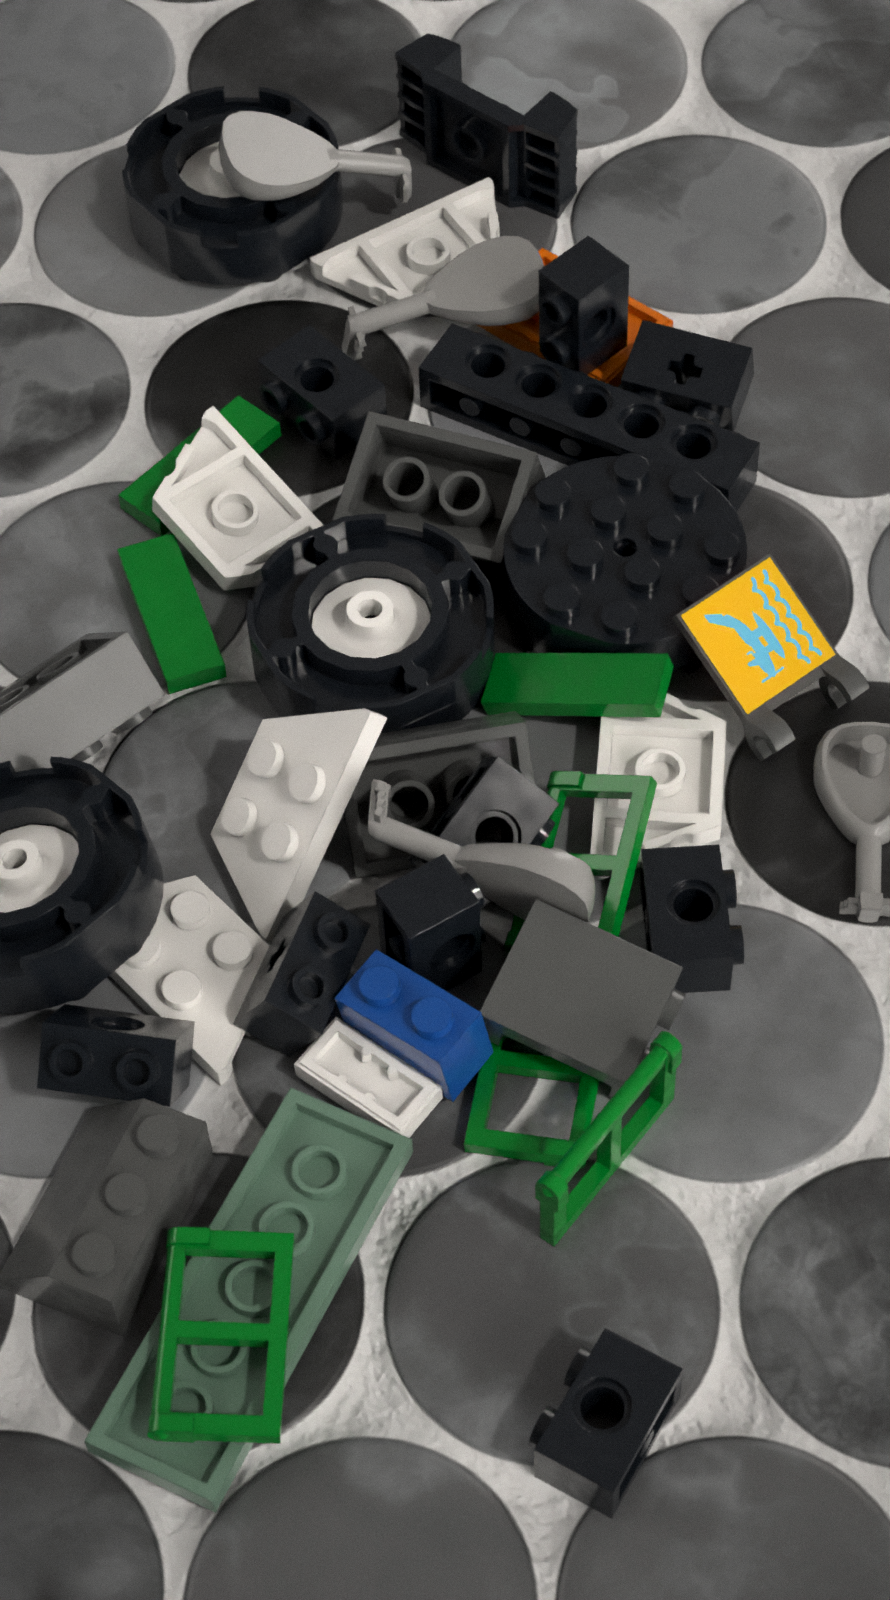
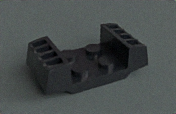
[395,33,578,219]

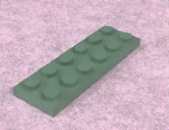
[84,1087,413,1513]

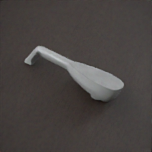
[218,111,412,203]
[342,236,544,361]
[813,722,890,923]
[368,779,595,923]

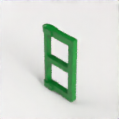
[503,771,657,952]
[535,1031,682,1247]
[464,1035,599,1169]
[147,1227,295,1444]

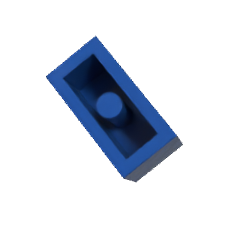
[334,949,493,1102]

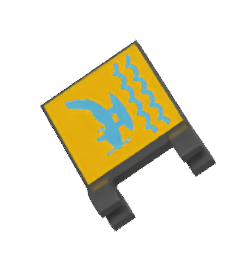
[672,553,870,761]

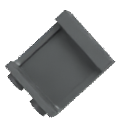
[480,899,686,1097]

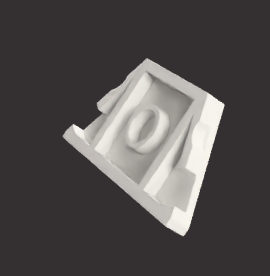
[310,177,500,306]
[152,406,323,591]
[590,693,727,881]
[210,708,387,941]
[109,875,269,1086]

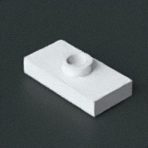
[294,1017,443,1138]

